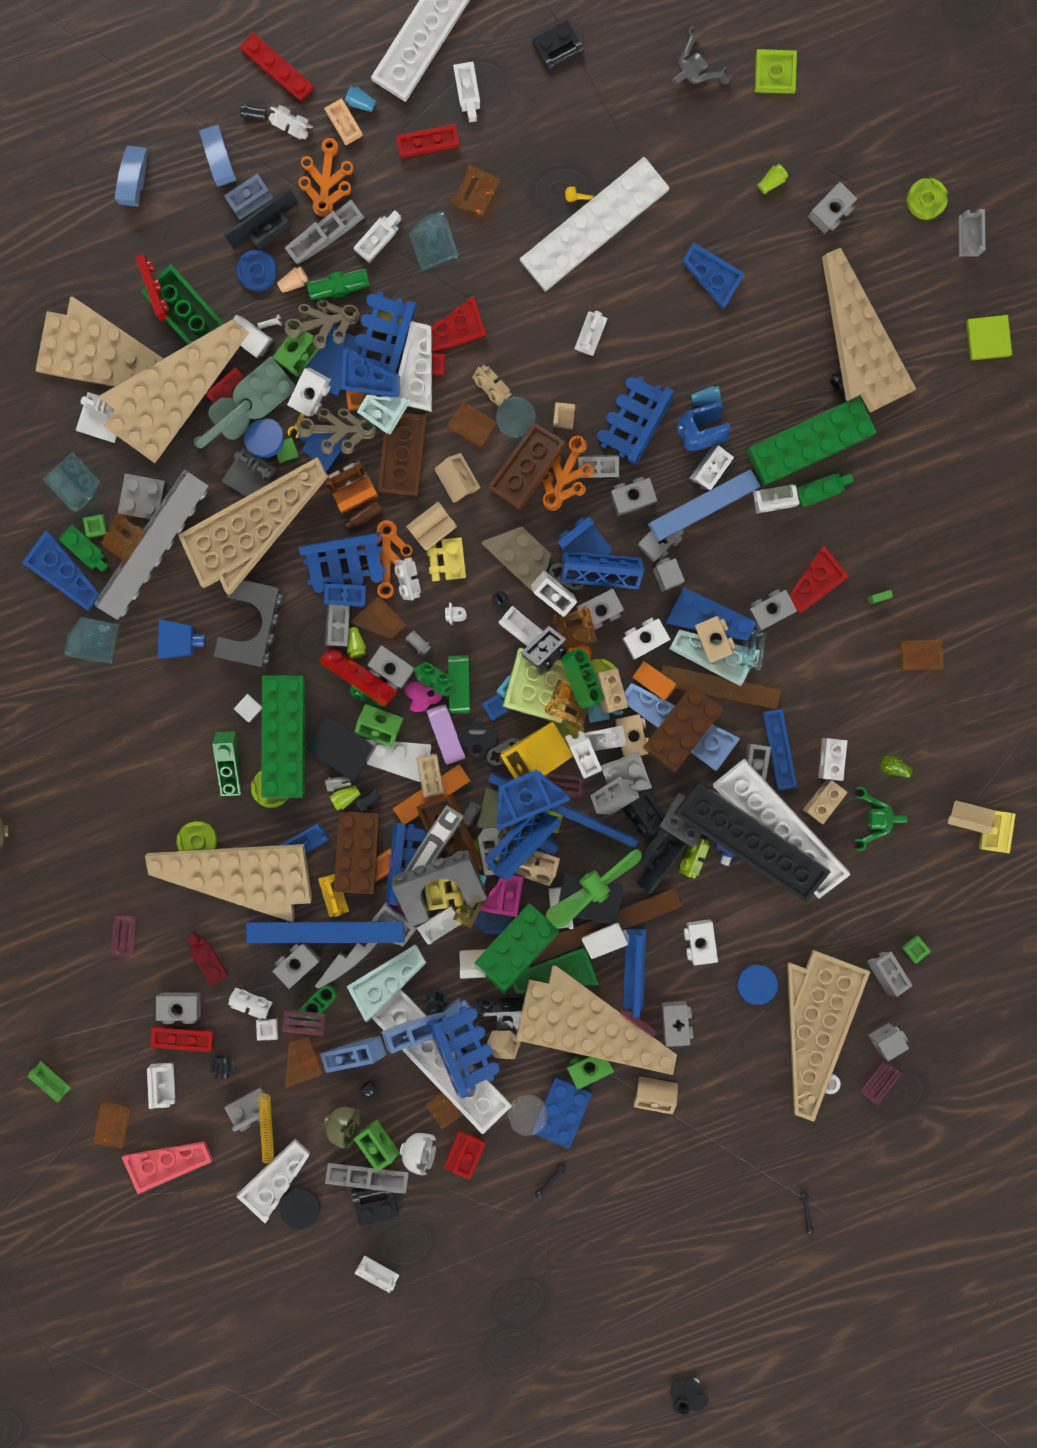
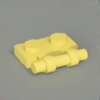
[427,537,466,581]
[425,879,463,910]

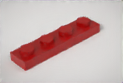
[240,32,314,103]
[319,646,397,707]

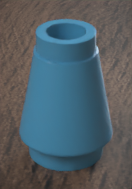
[345,86,376,112]
[691,386,722,406]

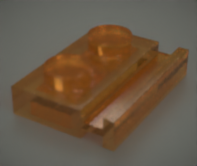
[447,401,497,448]
[901,640,944,670]
[426,1092,463,1129]
[93,1102,131,1149]

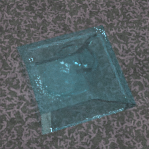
[409,211,459,271]
[64,617,119,664]

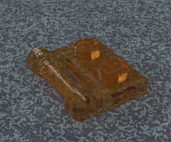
[450,165,500,218]
[101,514,144,562]
[553,606,597,649]
[545,680,589,729]

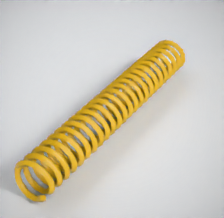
[258,1094,274,1163]

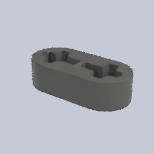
[549,563,584,591]
[487,738,520,766]

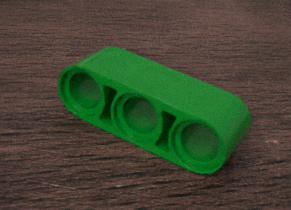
[562,648,603,708]
[448,655,470,714]
[289,983,337,1034]

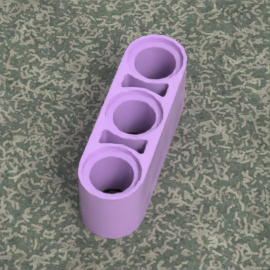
[427,704,465,765]

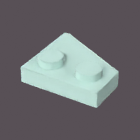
[357,395,410,434]

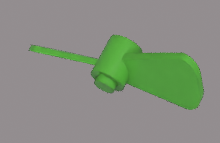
[546,849,641,928]

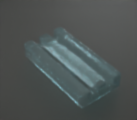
[740,630,766,670]

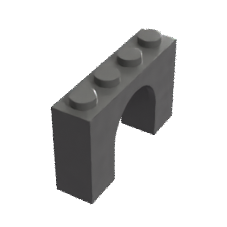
[214,580,283,668]
[392,850,487,927]

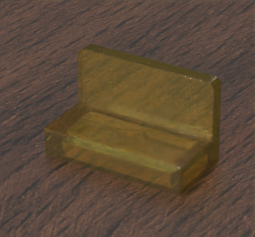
[453,901,483,928]

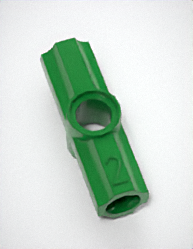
[307,268,370,301]

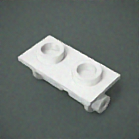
[269,105,313,140]
[574,311,607,356]
[395,557,421,600]
[445,603,467,626]
[228,988,273,1020]
[355,1256,399,1293]

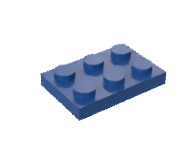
[532,1076,592,1148]

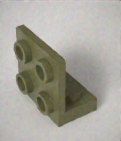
[477,788,518,834]

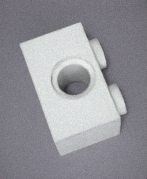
[287,368,331,417]
[531,571,577,617]
[622,618,670,660]
[818,738,847,781]
[684,920,718,965]

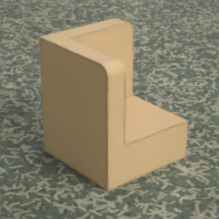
[553,402,576,429]
[487,1030,521,1059]

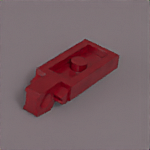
[187,931,229,987]

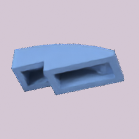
[199,125,236,187]
[115,146,148,207]
[381,1012,444,1054]

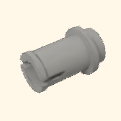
[405,630,431,656]
[325,775,352,793]

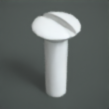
[258,315,282,329]

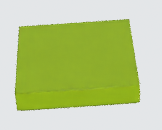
[755,49,797,94]
[966,315,1012,361]

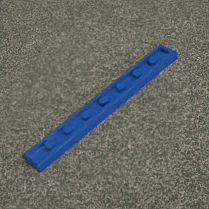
[488,772,638,848]
[246,921,405,943]

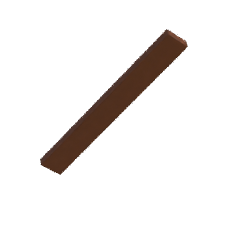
[533,887,683,965]

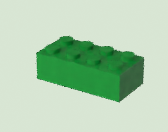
[141,264,224,344]
[474,903,559,993]

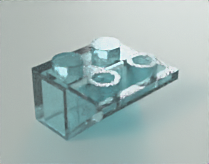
[43,452,101,512]

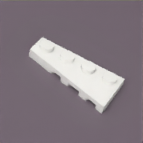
[393,321,432,412]
[365,739,431,782]
[237,1139,309,1223]

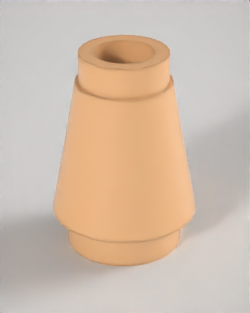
[277,266,309,293]

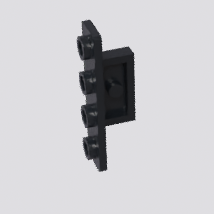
[224,188,298,249]
[637,828,688,894]
[476,997,525,1031]

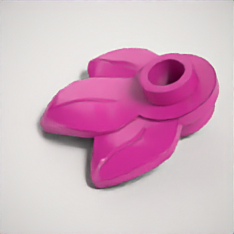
[404,681,442,712]

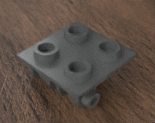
[222,448,277,497]
[659,793,702,848]

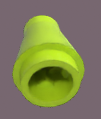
[757,164,788,194]
[347,627,367,658]
[329,785,361,811]

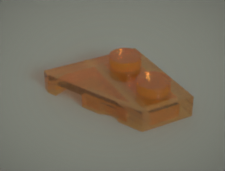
[351,596,406,639]
[285,1035,323,1088]

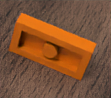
[333,475,379,514]

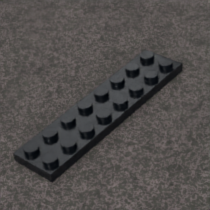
[674,780,831,902]

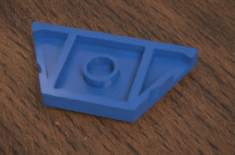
[497,769,570,830]

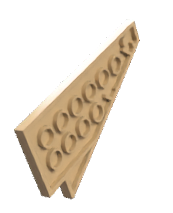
[822,248,916,413]
[35,297,163,387]
[99,319,250,463]
[178,457,328,595]
[145,844,312,922]
[787,950,870,1122]
[516,965,677,1075]

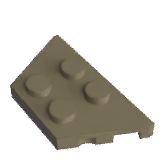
[481,527,551,596]

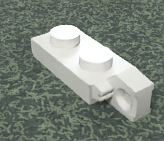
[453,62,480,122]
[354,210,402,263]

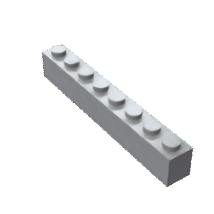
[94,470,208,620]

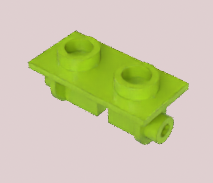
[679,838,710,879]

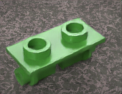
[27,1061,71,1103]

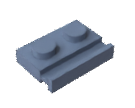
[224,173,274,221]

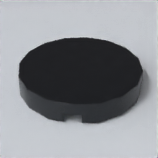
[280,1187,320,1229]

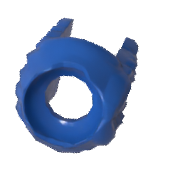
[677,402,730,451]

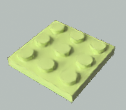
[502,648,571,724]

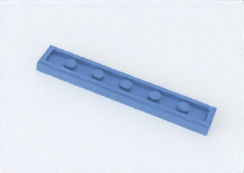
[648,469,761,542]

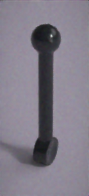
[535,1164,566,1198]
[800,1191,814,1234]

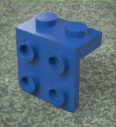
[557,517,612,555]

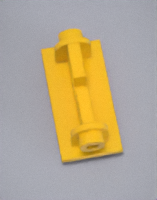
[319,874,349,917]

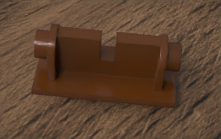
[325,460,368,494]

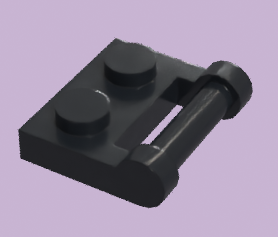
[532,20,585,72]
[351,1189,399,1226]

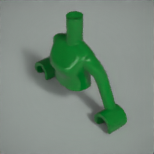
[854,787,907,851]

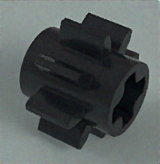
[422,988,448,1014]
[210,1055,235,1079]

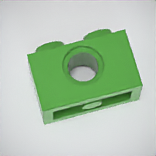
[273,331,320,377]
[355,704,403,747]
[566,1055,614,1089]
[354,1120,400,1172]

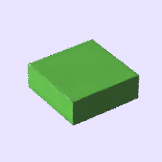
[277,438,299,464]
[83,514,108,538]
[867,590,893,604]
[902,935,931,964]

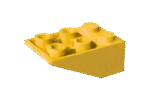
[500,721,573,778]

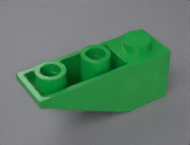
[212,731,241,796]

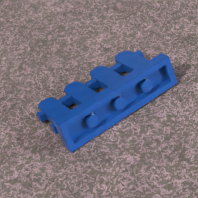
[355,291,418,374]
[597,376,674,466]
[299,532,387,593]
[385,823,427,905]
[427,1006,499,1099]

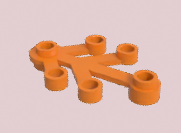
[298,138,354,217]
[542,436,595,511]
[360,520,413,599]

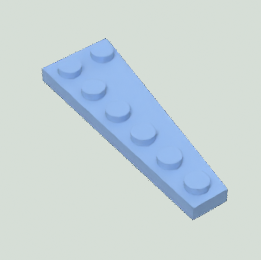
[624,683,740,771]

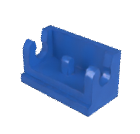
[323,583,366,607]
[282,822,330,853]

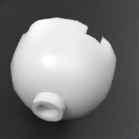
[400,1133,436,1175]

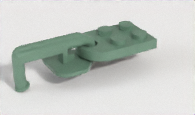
[194,356,296,448]

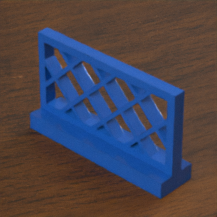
[623,928,646,1018]

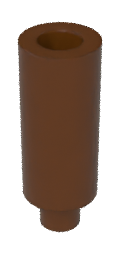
[345,499,383,531]

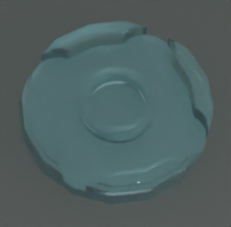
[496,397,536,438]

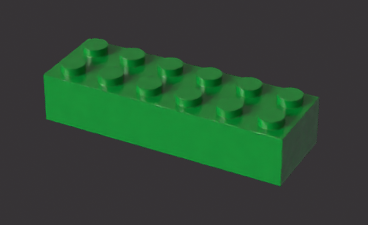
[746,396,877,488]
[261,676,306,798]

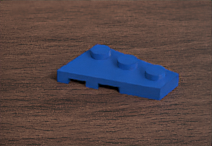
[682,243,745,310]
[341,348,400,397]

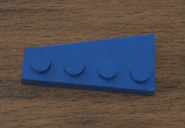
[22,530,100,611]
[666,587,757,641]

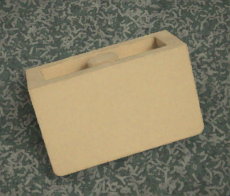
[435,453,481,503]
[406,502,457,551]
[948,801,995,834]
[633,1076,678,1115]

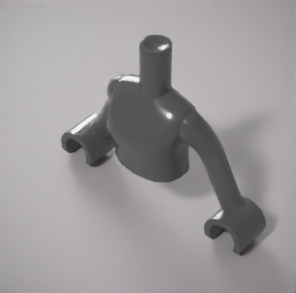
[672,26,733,85]

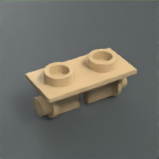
[472,365,512,407]

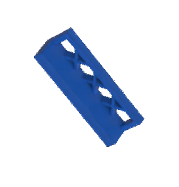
[560,550,644,589]
[484,810,561,881]

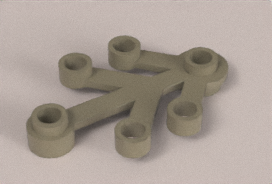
[285,299,360,348]
[297,408,376,454]

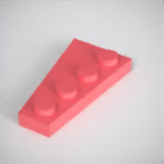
[122,1141,213,1194]

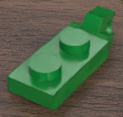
[796,473,854,508]
[59,525,110,573]

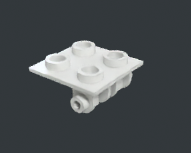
[76,392,117,443]

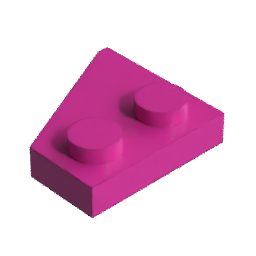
[479,875,524,917]

